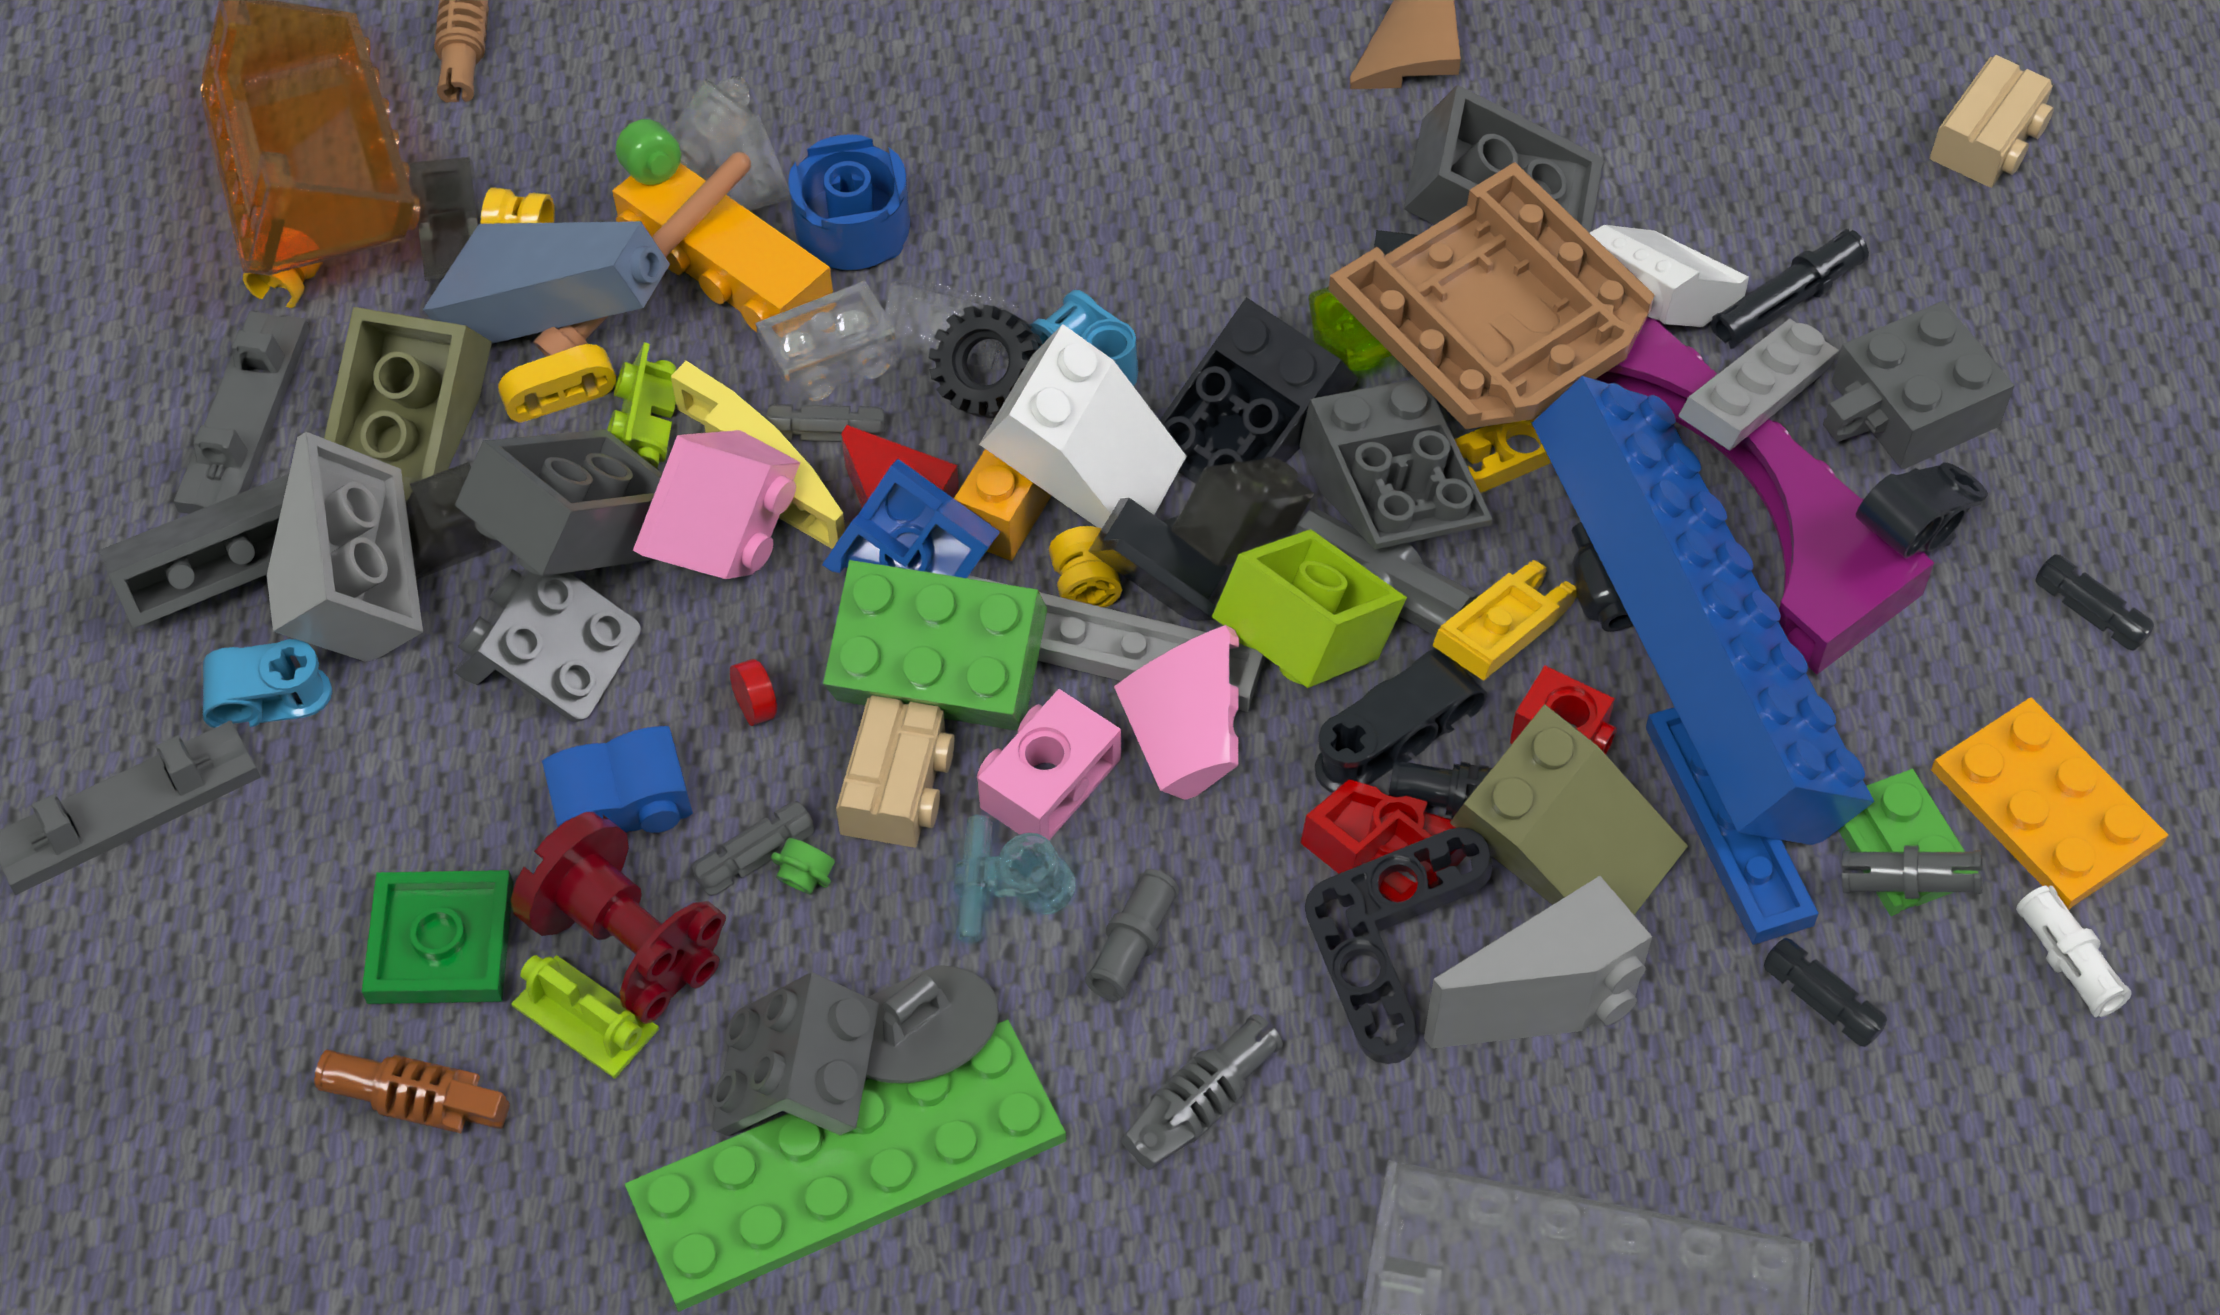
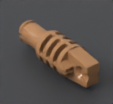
[434,0,489,102]

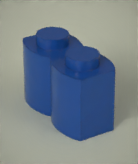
[542,726,693,833]

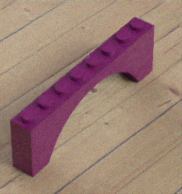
[1594,317,1934,674]

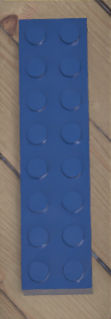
[1532,376,1875,845]

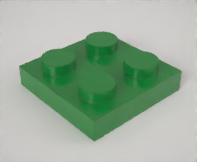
[362,870,514,1004]

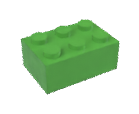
[823,560,1047,731]

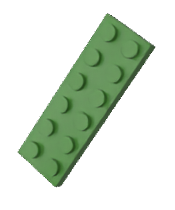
[625,1019,1066,1312]

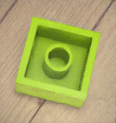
[1212,529,1407,688]

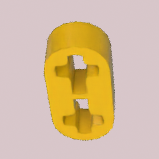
[498,344,616,423]

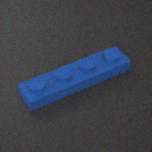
[1646,707,1819,945]

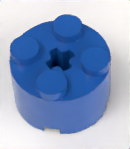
[788,134,910,270]

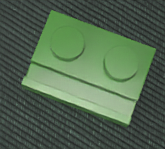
[1838,768,1978,916]

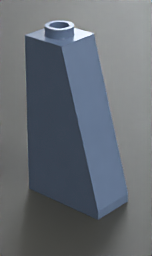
[423,221,670,343]

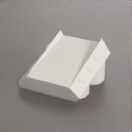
[1590,225,1749,327]

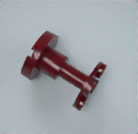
[511,812,726,1024]

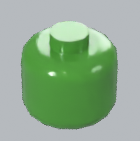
[615,119,682,185]

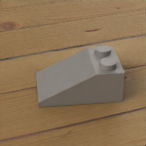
[267,432,423,661]
[1424,876,1652,1048]

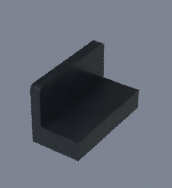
[1089,498,1228,620]

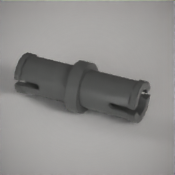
[1842,845,1983,899]
[1085,869,1179,1001]

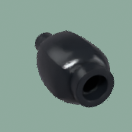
[1571,522,1633,632]

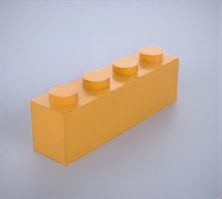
[612,163,834,343]

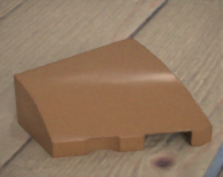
[1350,0,1461,89]

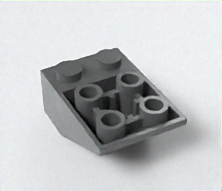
[1299,378,1493,550]

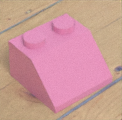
[633,430,801,579]

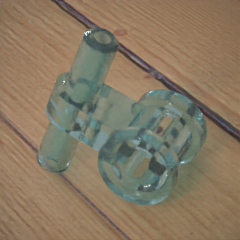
[953,814,1076,944]

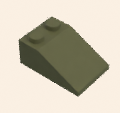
[324,307,492,506]
[1450,704,1688,915]

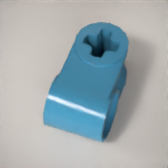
[1030,290,1138,386]
[203,639,332,728]

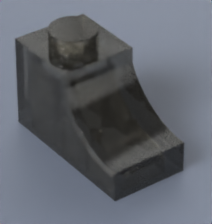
[410,157,480,281]
[406,462,502,580]

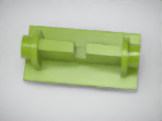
[607,342,676,469]
[512,955,659,1079]

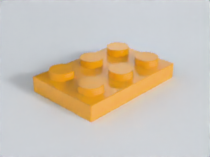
[1931,697,2168,910]

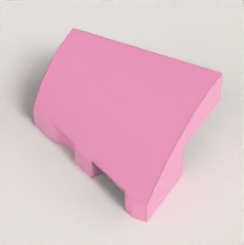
[1114,625,1239,800]

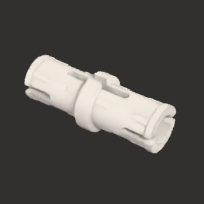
[2016,885,2132,1017]

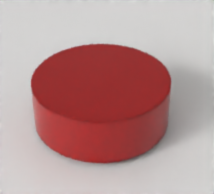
[730,658,777,726]

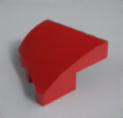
[1300,779,1466,902]

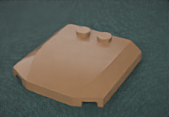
[1329,162,1655,429]

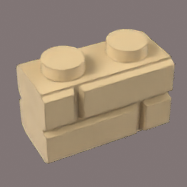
[1930,55,2054,188]
[836,695,955,848]

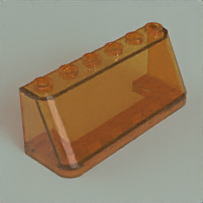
[201,0,420,276]

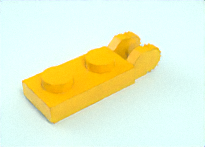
[1432,560,1577,681]

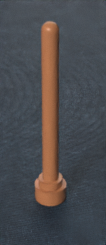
[533,152,751,357]

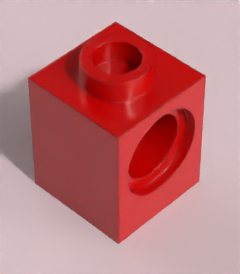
[1510,665,1617,755]

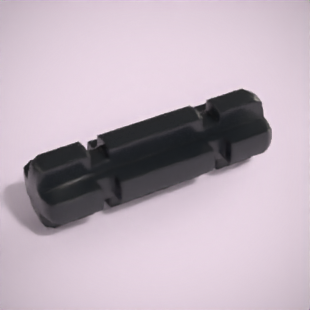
[2035,554,2154,651]
[1764,938,1887,1047]

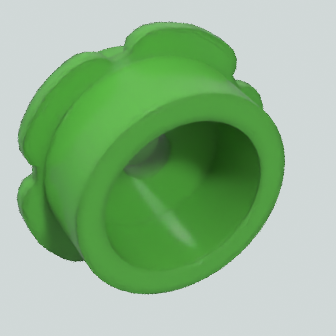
[771,838,835,895]

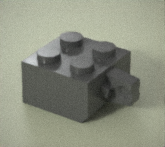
[1823,300,2015,469]

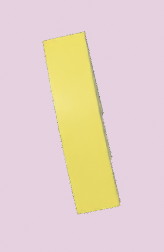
[671,361,846,549]

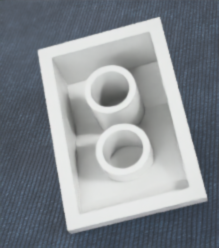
[979,324,1187,529]

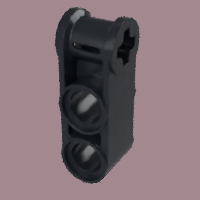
[1856,462,1988,558]
[1315,648,1487,793]

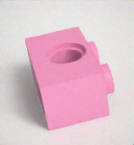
[977,689,1121,849]

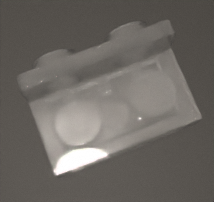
[756,281,900,406]

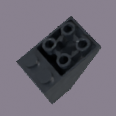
[1159,297,1359,511]

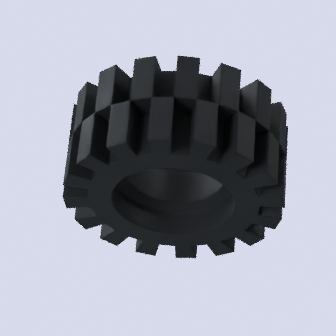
[929,305,1043,418]

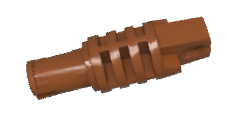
[314,1049,510,1134]

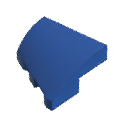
[822,459,1000,578]

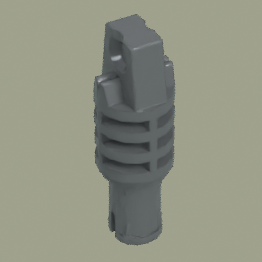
[1121,1014,1283,1170]

